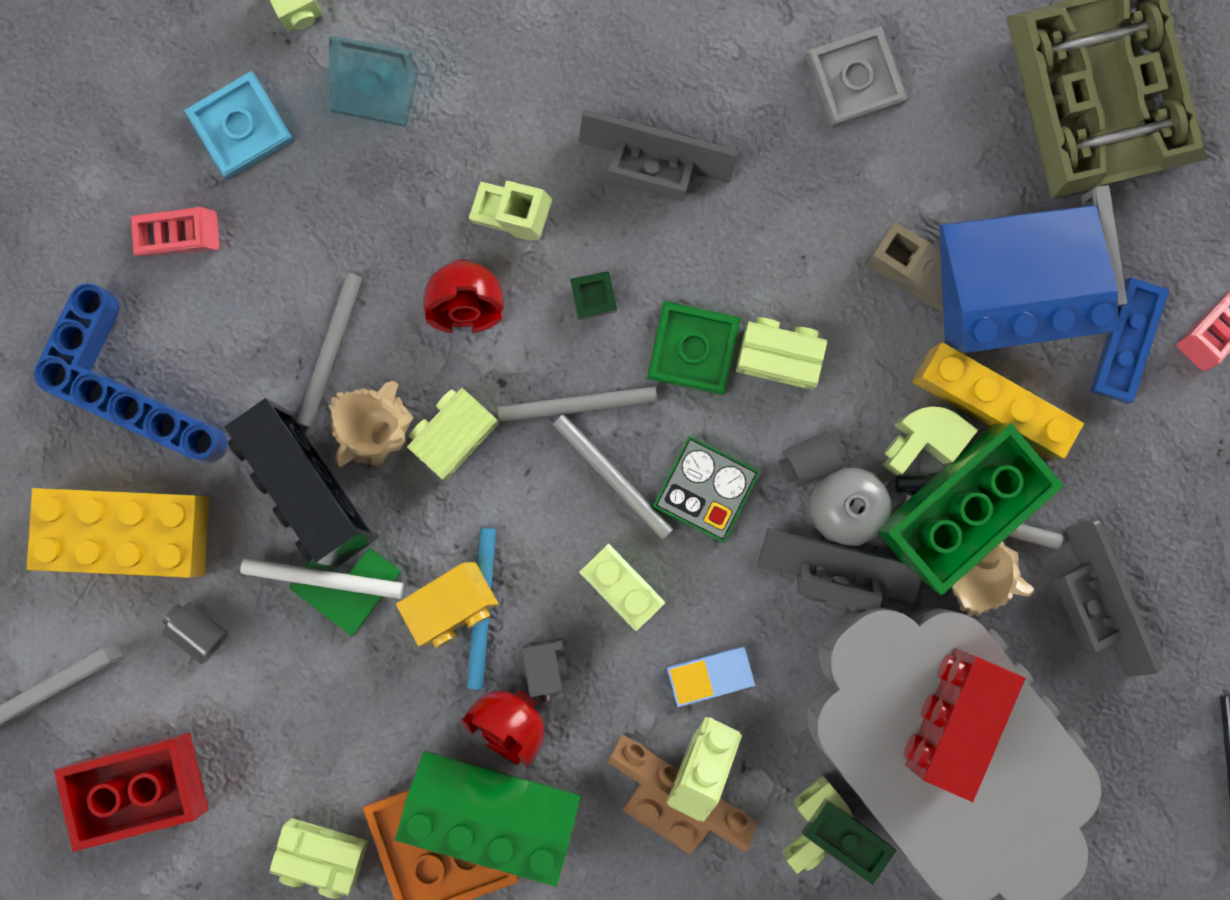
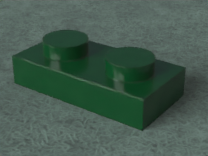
[802,798,897,885]

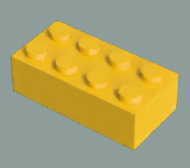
[26,488,210,578]

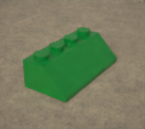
[878,423,1064,595]
[394,750,581,887]

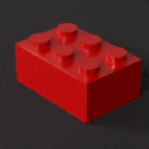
[904,648,1026,803]
[54,732,209,852]

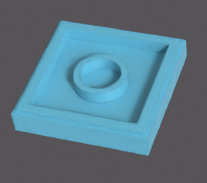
[184,71,294,180]

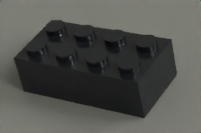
[225,398,377,567]

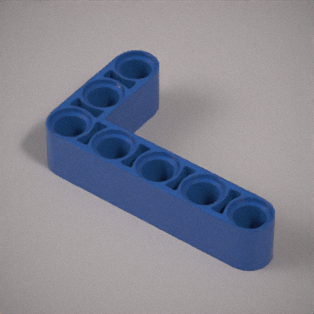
[34,283,228,462]

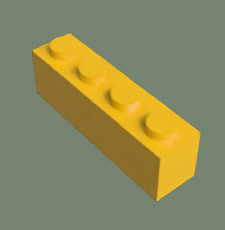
[912,342,1084,461]

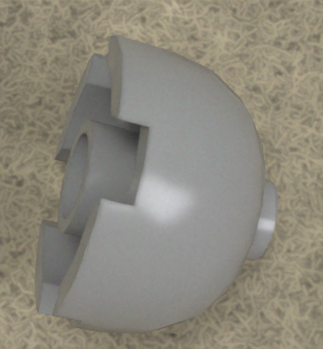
[809,467,891,546]

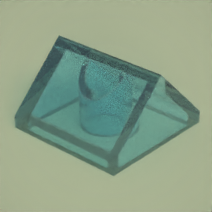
[329,35,419,127]

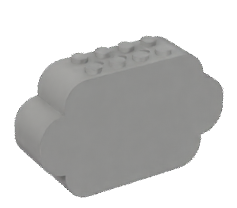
[806,607,1101,900]

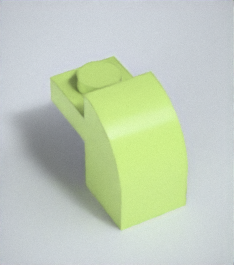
[468,181,552,240]
[882,407,978,475]
[782,775,853,874]

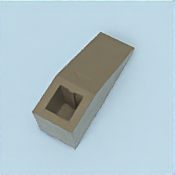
[865,221,943,313]

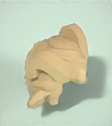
[328,381,413,467]
[951,541,1034,616]

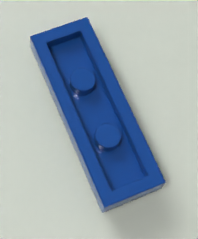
[1090,277,1169,404]

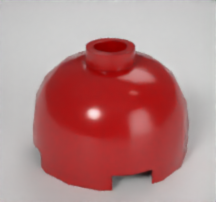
[423,259,504,333]
[461,690,545,768]

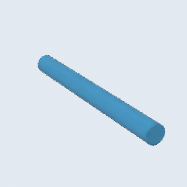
[467,528,496,690]

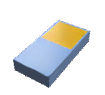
[667,646,755,707]

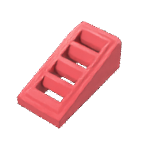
[131,207,220,256]
[1176,290,1230,371]

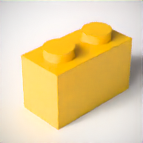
[396,562,499,649]

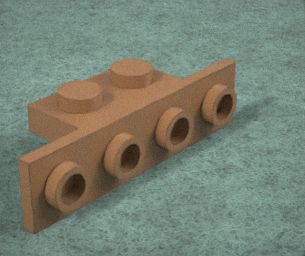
[607,734,757,854]

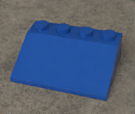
[939,205,1118,353]

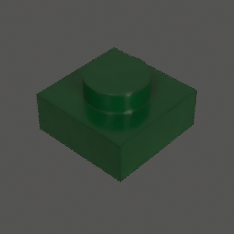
[570,271,617,320]

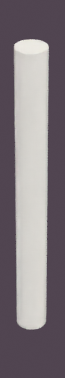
[240,558,404,599]

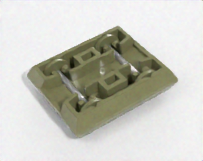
[1006,0,1207,199]

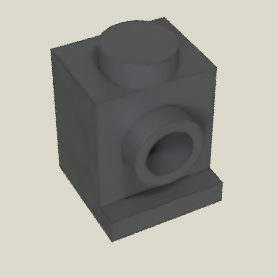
[521,638,570,702]

